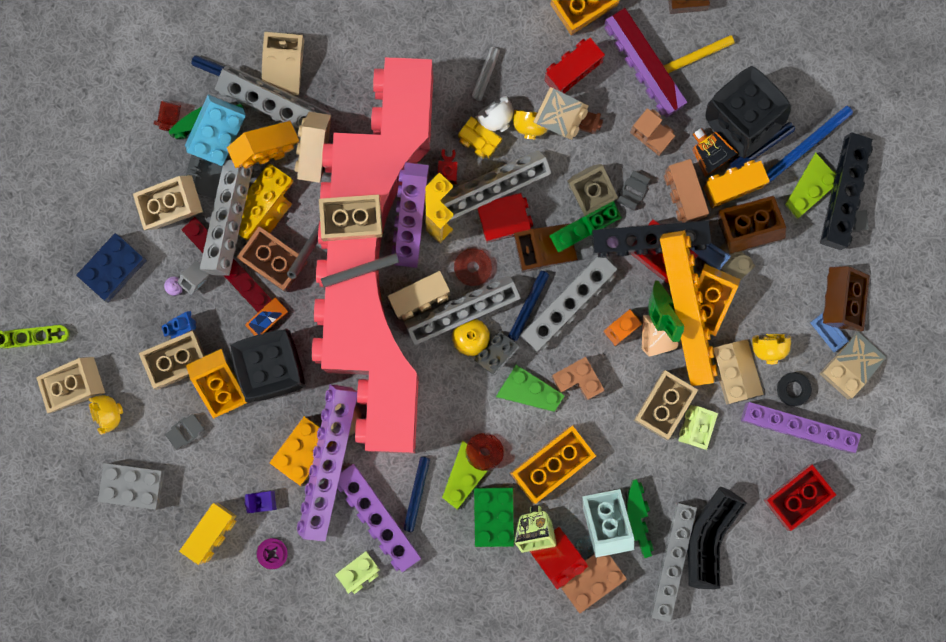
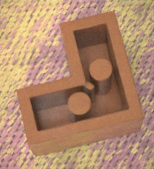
[630,108,675,156]
[551,357,604,401]

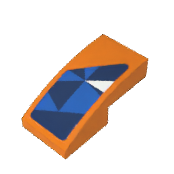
[245,298,288,336]

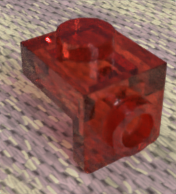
[153,101,181,131]

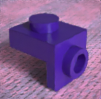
[244,491,277,513]

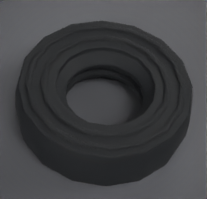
[777,372,812,407]

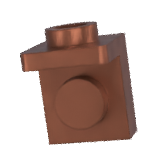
[579,112,603,134]

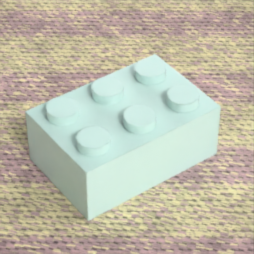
[582,489,634,557]

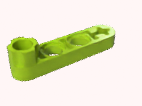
[0,325,70,349]

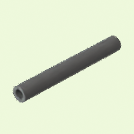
[287,223,319,279]
[321,253,399,288]

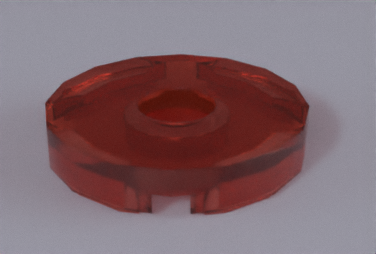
[454,248,492,286]
[465,433,504,471]

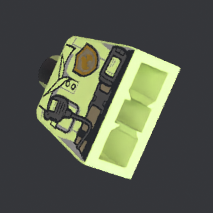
[515,505,556,553]

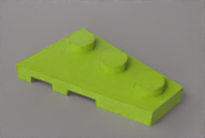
[785,152,836,219]
[442,440,493,509]

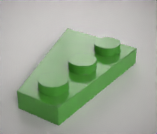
[496,365,565,412]

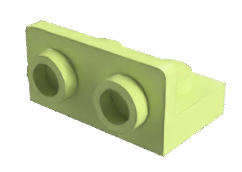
[678,405,718,450]
[335,551,380,594]

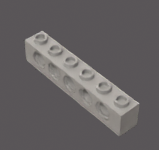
[215,65,331,130]
[441,150,551,221]
[199,160,253,275]
[520,255,617,352]
[404,275,521,345]
[650,503,697,622]

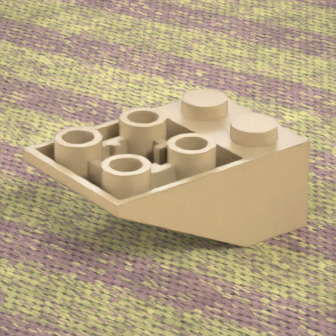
[262,32,304,96]

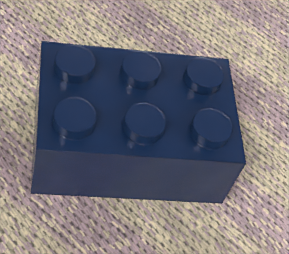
[76,233,147,303]

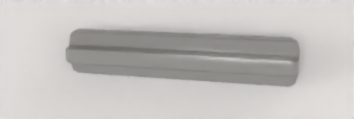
[472,47,500,101]

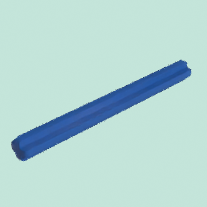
[766,106,853,184]

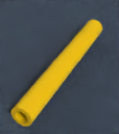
[663,35,735,74]

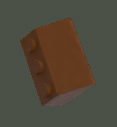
[823,266,870,331]

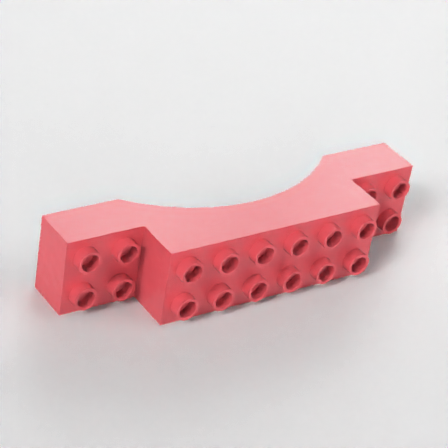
[312,57,433,454]

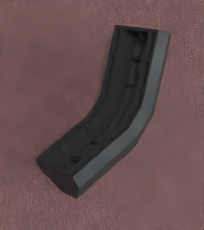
[688,486,747,589]

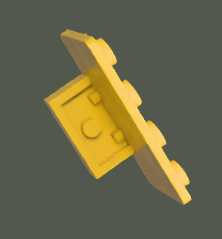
[238,164,293,240]

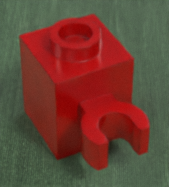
[438,149,458,184]

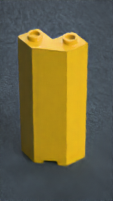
[425,173,453,244]

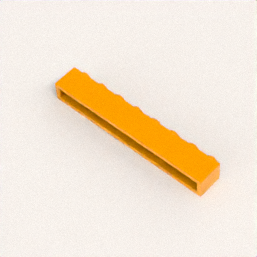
[660,230,718,386]

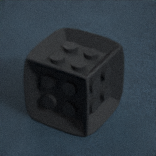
[705,66,791,158]
[230,328,306,403]

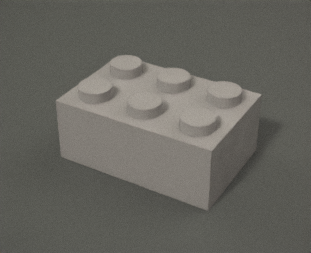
[98,463,165,510]

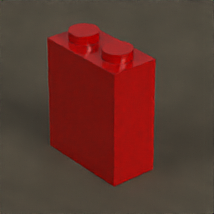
[477,193,533,243]
[529,527,589,589]

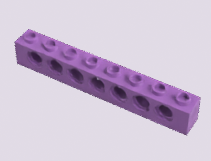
[297,384,357,541]

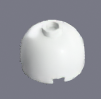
[475,96,514,132]

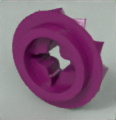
[257,538,288,570]

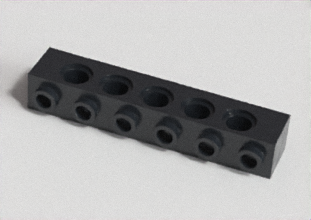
[820,132,873,250]
[591,221,711,258]

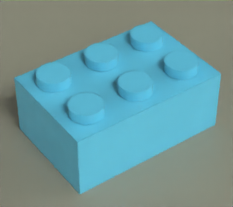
[185,94,246,166]

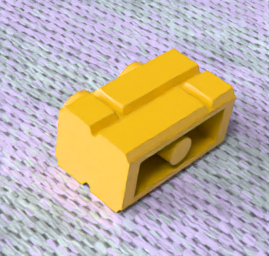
[458,116,502,159]

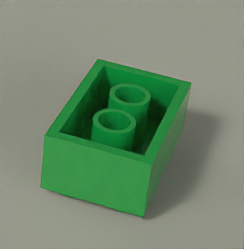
[474,488,514,547]

